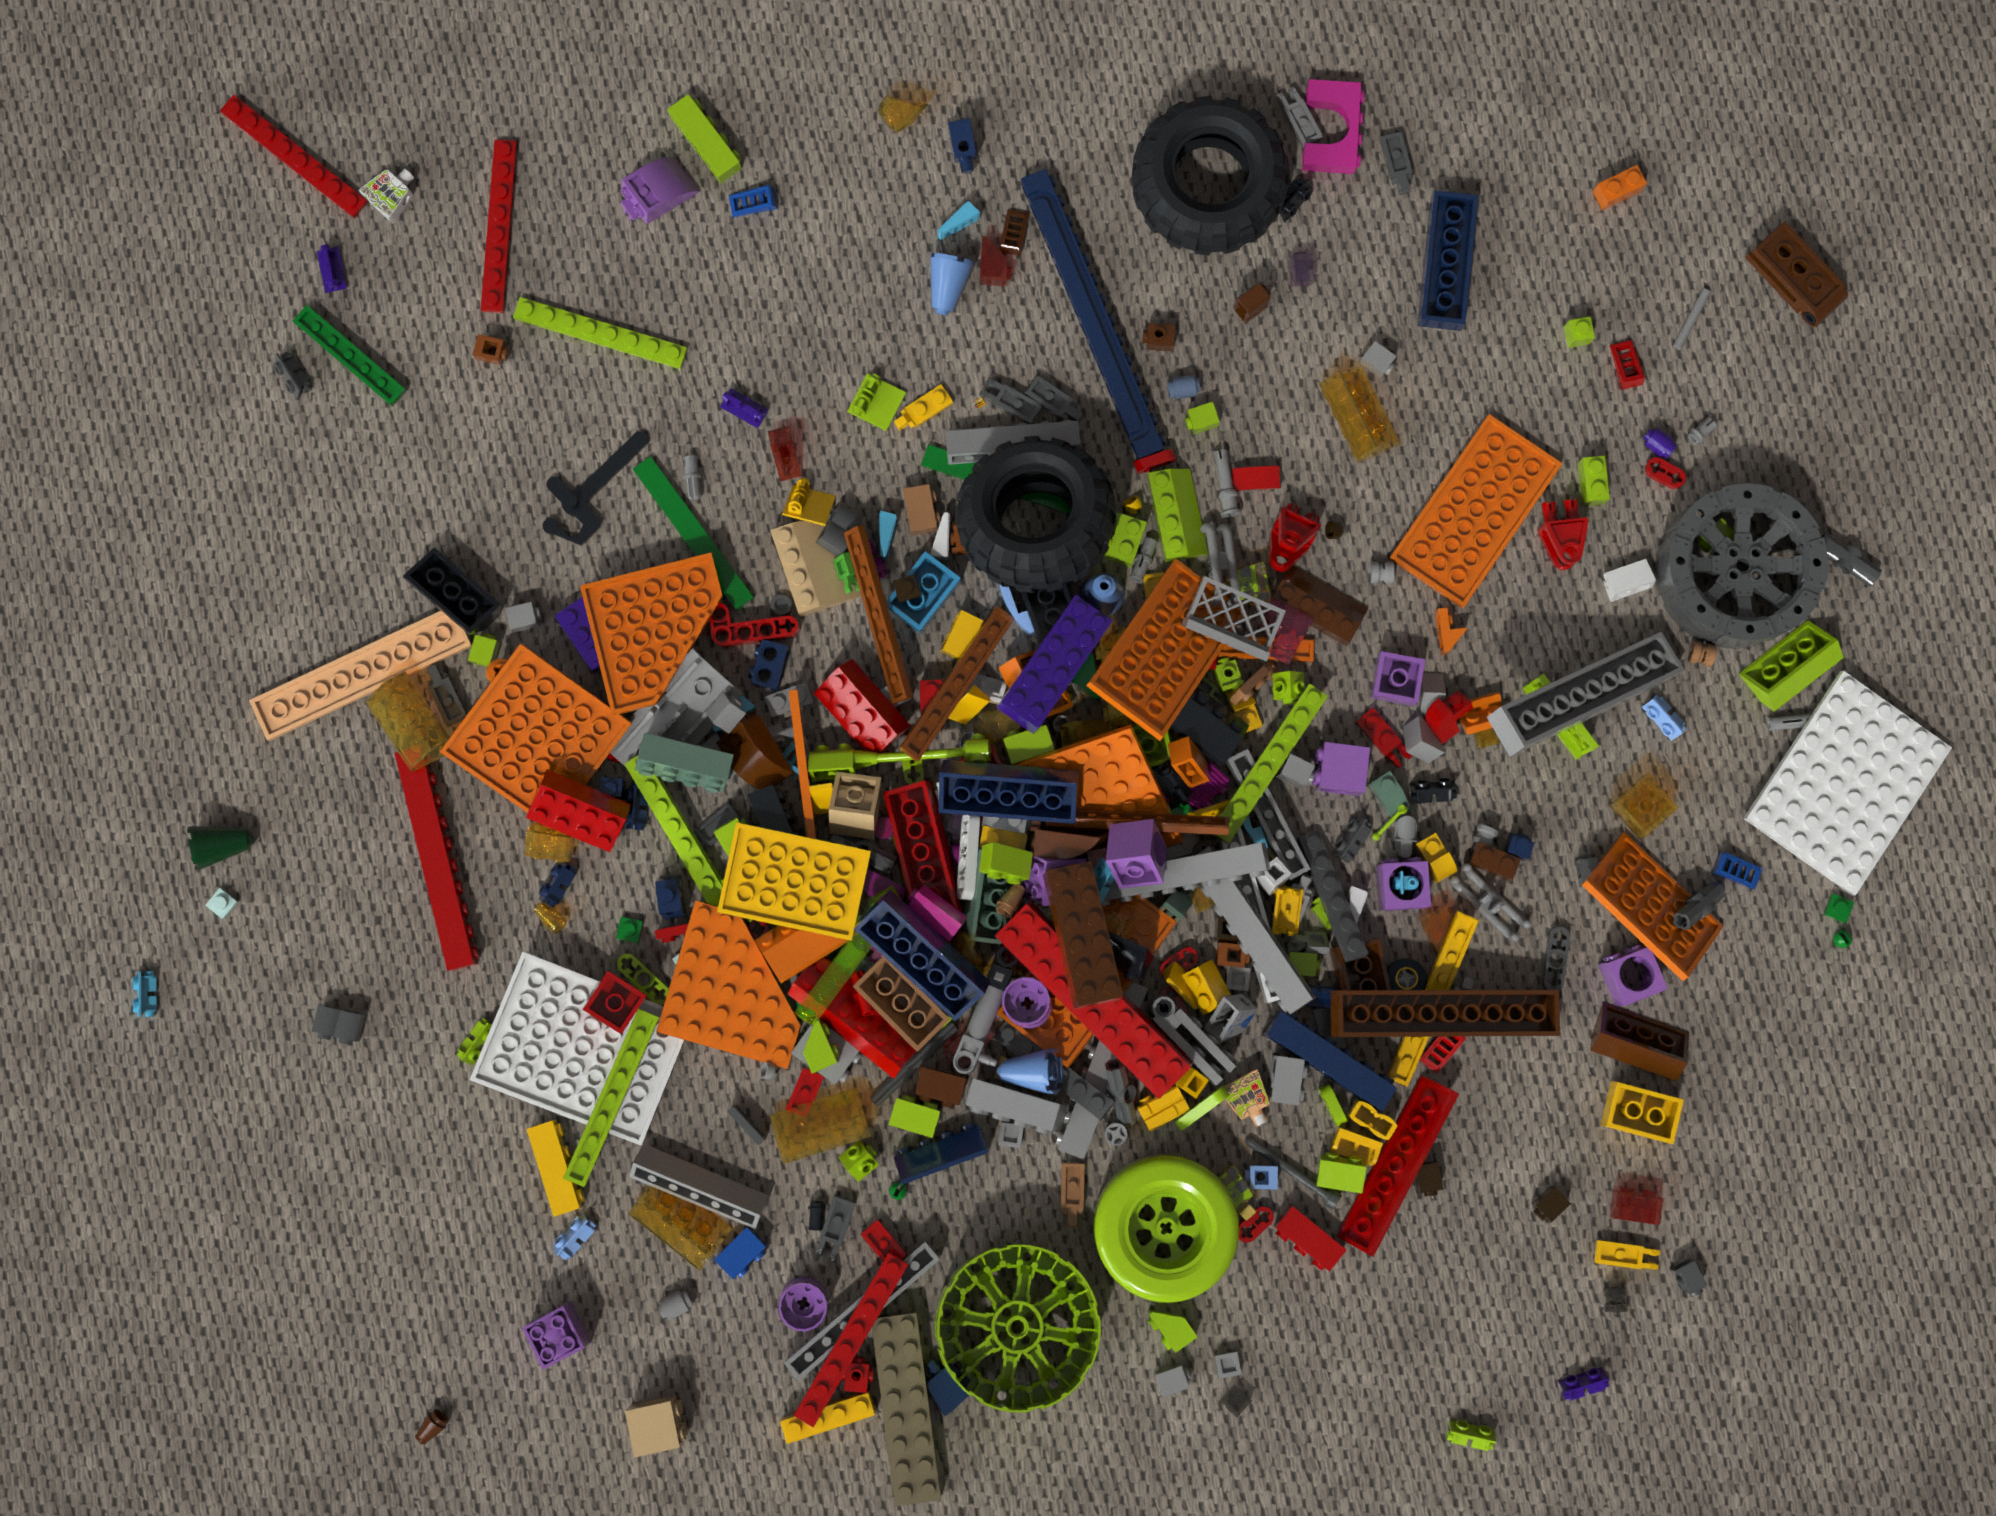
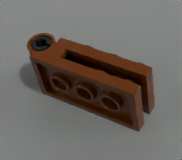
[1745,221,1848,327]

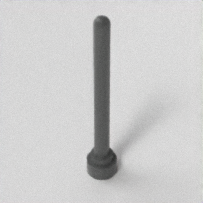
[1245,1137,1342,1210]

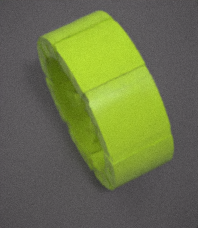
[934,1244,1101,1413]

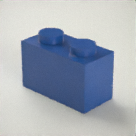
[714,1227,768,1279]

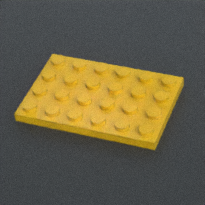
[717,822,871,941]

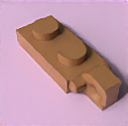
[1230,660,1279,706]
[1061,1162,1085,1226]

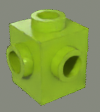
[1272,671,1305,705]
[838,1140,880,1182]

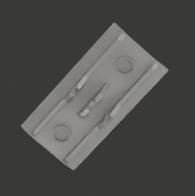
[610,648,743,782]

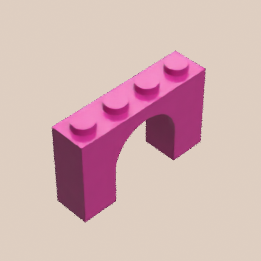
[1302,79,1364,174]
[869,885,968,963]

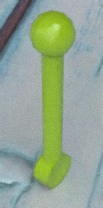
[1372,804,1407,841]

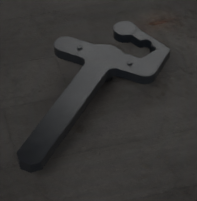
[542,431,649,546]

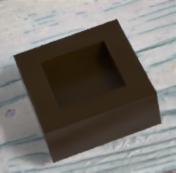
[893,574,921,603]

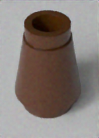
[415,1409,448,1445]

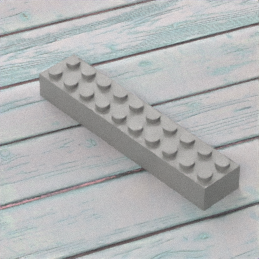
[1487,632,1684,757]

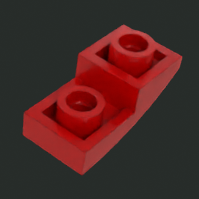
[1232,466,1281,491]

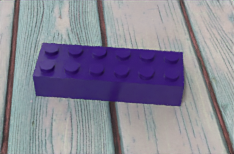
[996,595,1112,734]

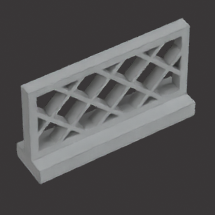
[1181,576,1286,661]

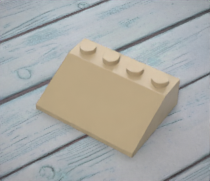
[770,514,862,617]

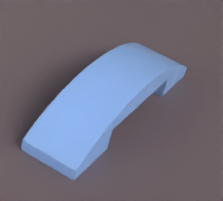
[999,585,1034,636]

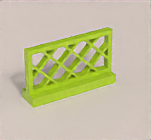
[1522,673,1599,760]

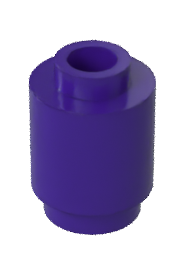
[1643,427,1678,459]

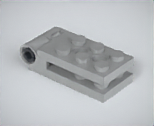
[1149,996,1236,1086]

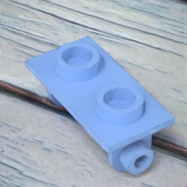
[1642,695,1687,741]
[553,1213,597,1260]

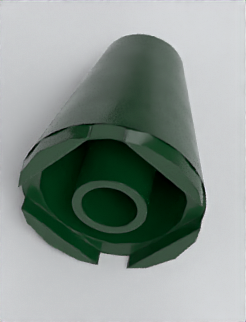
[187,826,253,870]

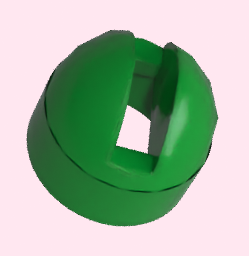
[1833,930,1853,948]
[889,1181,907,1200]

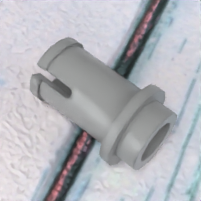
[1688,417,1717,444]

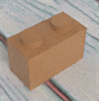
[903,484,940,536]

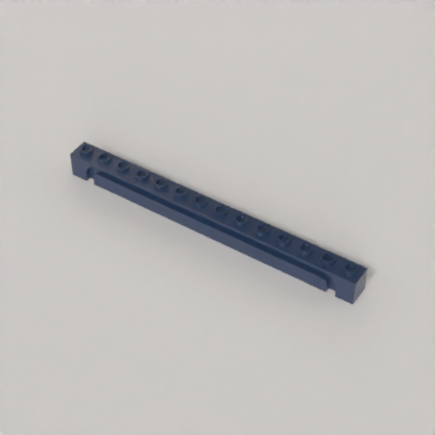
[1021,169,1166,460]

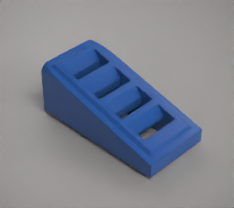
[729,185,778,217]
[1712,852,1762,890]

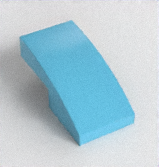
[1241,816,1268,848]

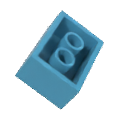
[886,551,961,635]

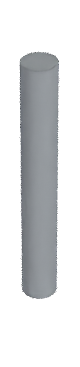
[1673,288,1711,350]

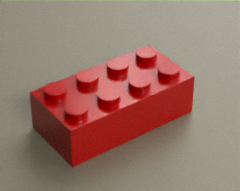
[814,659,911,753]
[526,769,631,852]

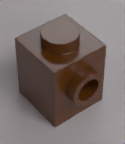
[1142,323,1175,351]

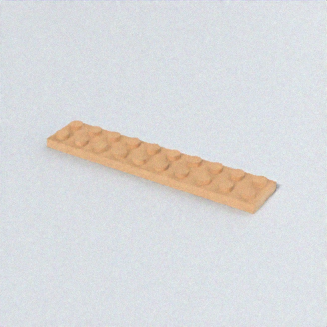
[249,611,472,741]

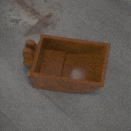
[716,712,793,790]
[1030,820,1109,860]

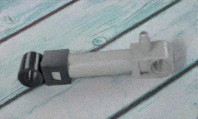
[953,945,1019,1076]

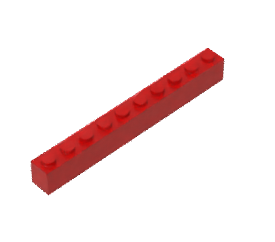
[394,746,480,971]

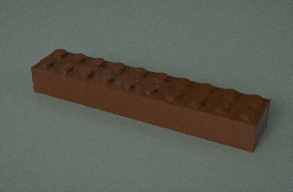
[1330,990,1560,1037]

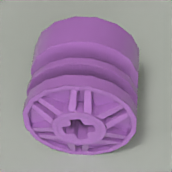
[1002,977,1053,1029]
[779,1276,828,1331]

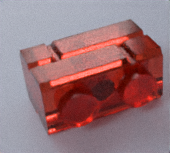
[1610,1186,1663,1225]

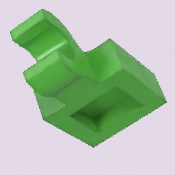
[833,552,860,594]

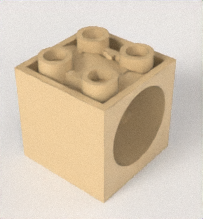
[829,772,881,840]
[625,1395,688,1458]

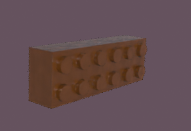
[1043,861,1124,1010]

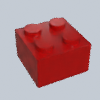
[582,970,647,1034]

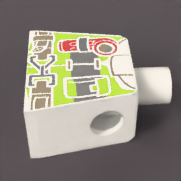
[358,168,414,224]

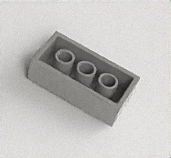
[965,1078,1067,1135]

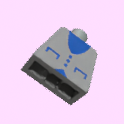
[1204,994,1257,1043]

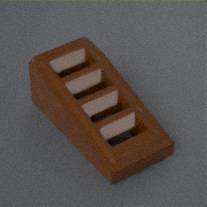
[999,209,1029,256]

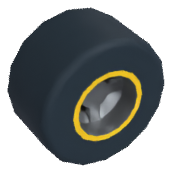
[1387,958,1427,990]

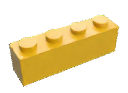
[526,1120,585,1217]
[780,1389,876,1444]

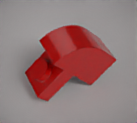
[1425,690,1474,744]

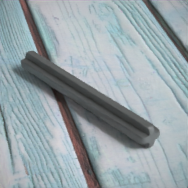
[870,1022,958,1106]

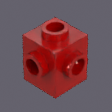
[841,1357,874,1393]

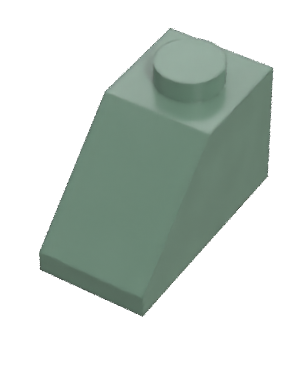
[1368,771,1411,821]
[1159,889,1193,923]

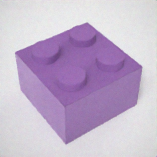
[1370,651,1426,707]

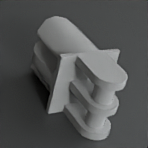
[1392,816,1418,859]

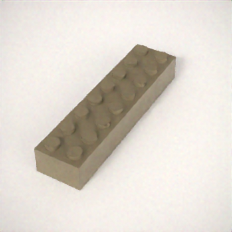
[872,1310,942,1506]

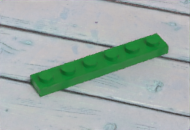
[292,305,407,407]

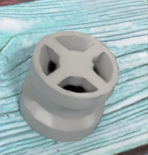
[1471,824,1499,847]
[1104,1122,1128,1146]

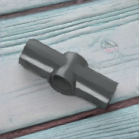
[1822,532,1882,587]
[830,834,898,875]
[1673,881,1725,930]
[1104,1058,1137,1125]

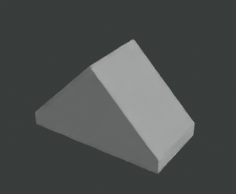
[1419,673,1446,718]
[1403,715,1446,763]

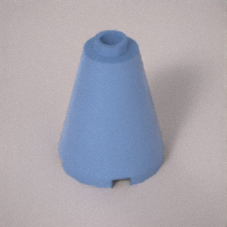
[930,253,974,316]
[1080,573,1125,616]
[997,1048,1063,1094]

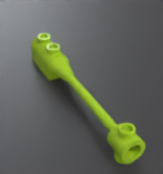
[808,734,991,782]

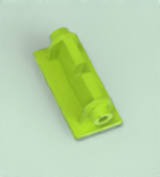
[456,1017,492,1065]
[1446,1420,1497,1451]

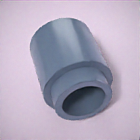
[1167,374,1200,400]

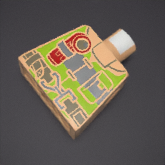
[1224,1069,1270,1127]

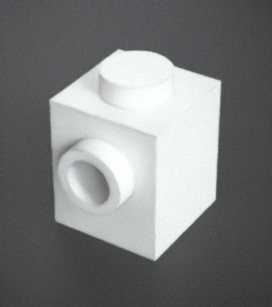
[1255,857,1292,896]

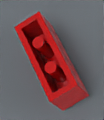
[1274,1205,1346,1272]

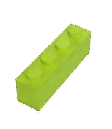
[667,94,742,184]

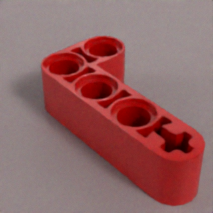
[710,603,800,648]

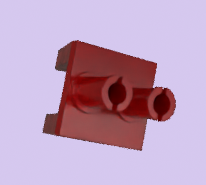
[1538,499,1589,570]
[1269,503,1322,572]

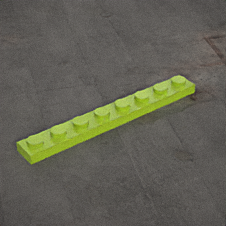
[513,297,688,369]
[1213,683,1328,844]
[624,756,723,906]
[563,1009,659,1187]

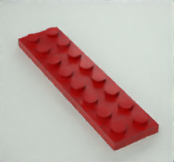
[1336,1075,1459,1257]

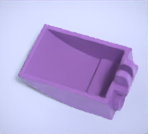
[621,157,700,225]

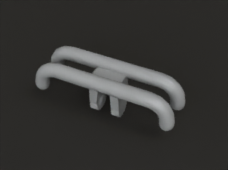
[1200,523,1240,607]
[1450,863,1532,942]

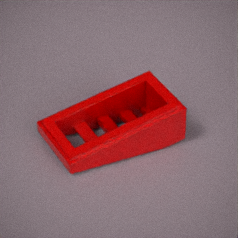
[1610,340,1645,390]
[1419,1036,1466,1074]

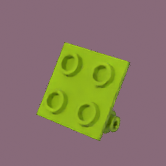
[847,373,906,431]

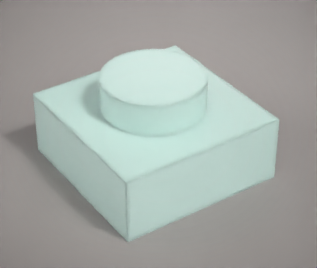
[205,888,238,919]

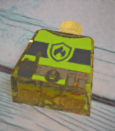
[1223,561,1271,606]
[1217,1163,1256,1221]

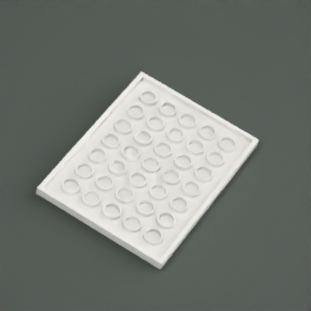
[1743,671,1952,896]
[470,951,684,1145]

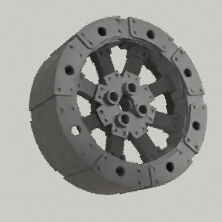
[1655,483,1829,649]

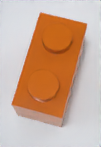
[1592,165,1647,211]
[1168,736,1210,788]

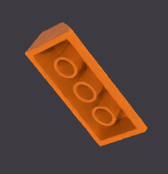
[754,925,858,983]

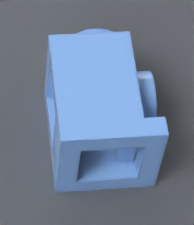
[1244,1165,1278,1189]

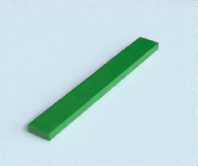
[921,444,1072,515]
[633,456,754,611]

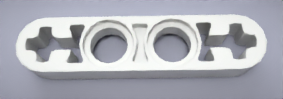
[957,815,980,900]

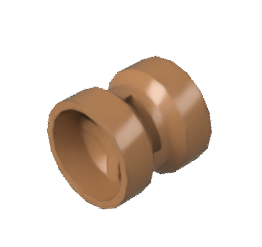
[1688,641,1717,667]

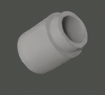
[657,1289,693,1321]

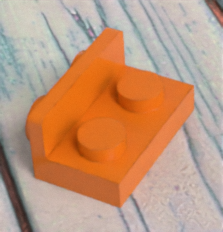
[1458,692,1503,735]

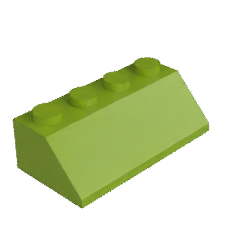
[1147,469,1208,564]
[1739,620,1844,712]

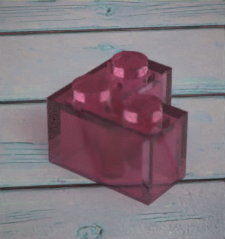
[1259,599,1313,665]

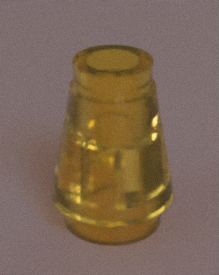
[534,902,567,934]

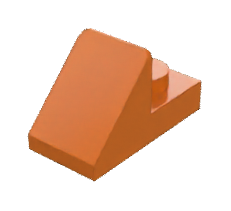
[1435,608,1468,655]

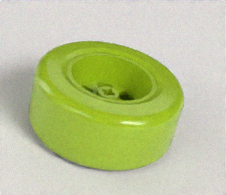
[1093,1154,1239,1303]

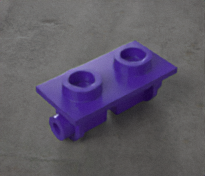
[317,244,347,293]
[720,388,769,429]
[1558,1367,1609,1401]

